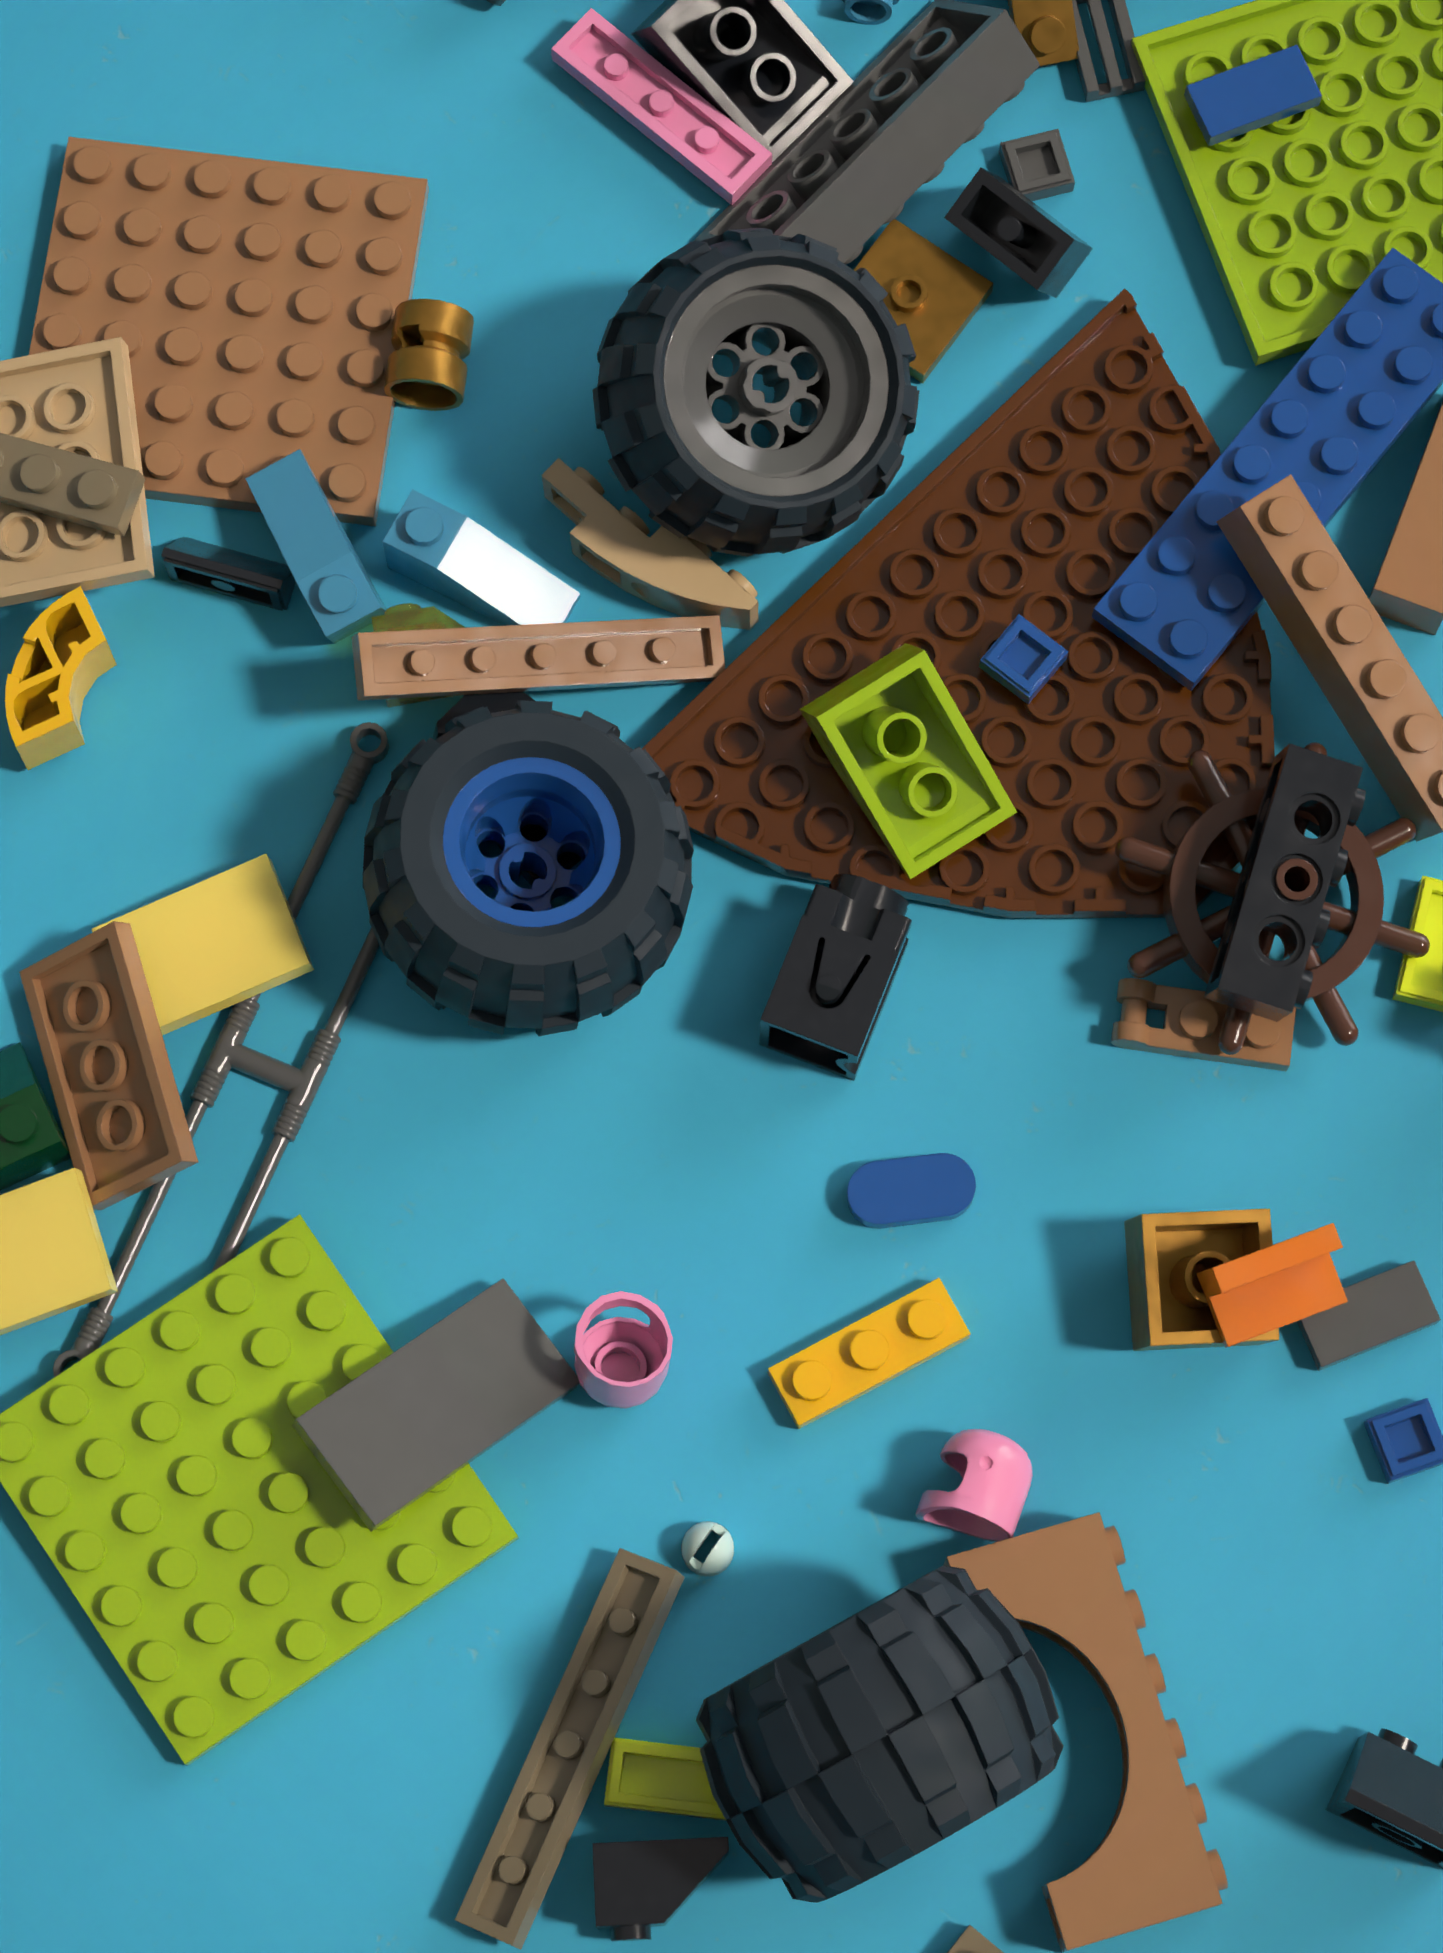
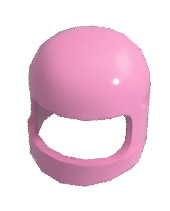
[574,1291,673,1409]
[915,1429,1033,1542]

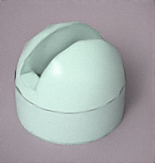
[681,1521,734,1576]

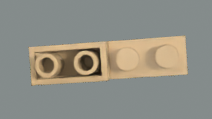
[542,458,759,630]

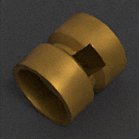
[384,299,474,411]

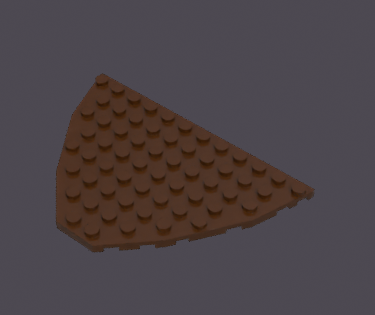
[642,288,1275,918]

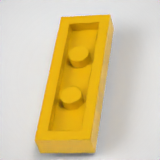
[767,1278,971,1430]

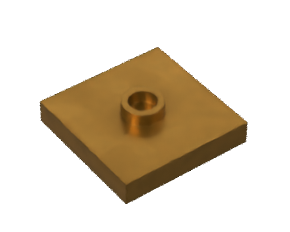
[854,219,993,384]

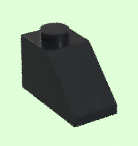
[593,1837,729,1941]

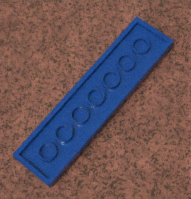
[1092,248,1443,691]

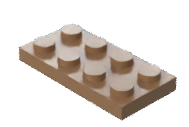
[19,921,198,1210]

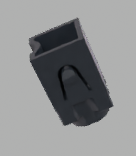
[759,874,912,1081]

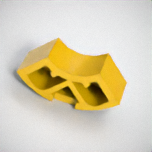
[5,586,117,770]

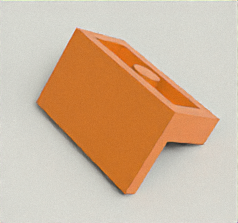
[1197,1223,1348,1348]

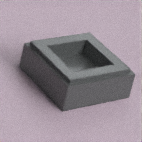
[999,129,1075,201]

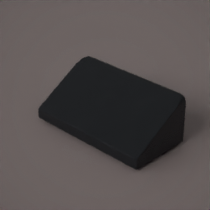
[161,537,296,611]

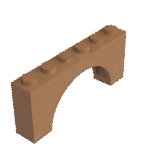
[943,1512,1228,1953]

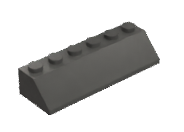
[695,0,1040,265]

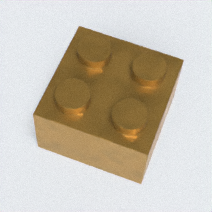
[1124,1208,1280,1351]

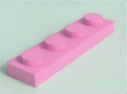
[551,8,772,205]

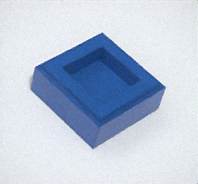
[979,614,1069,704]
[1364,1398,1443,1484]

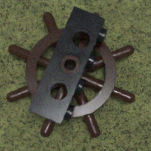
[1115,742,1430,1055]

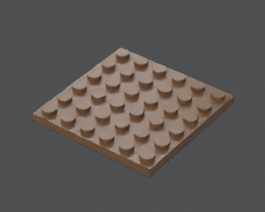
[29,137,429,526]

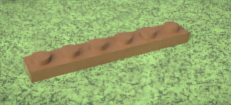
[351,615,725,701]

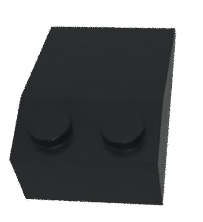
[631,0,854,162]

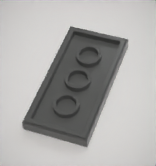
[292,1278,580,1532]

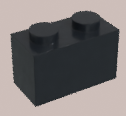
[944,167,1093,298]

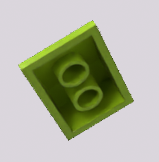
[799,643,1017,879]

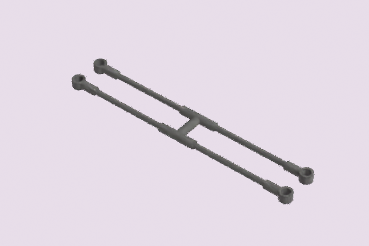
[53,722,389,1377]

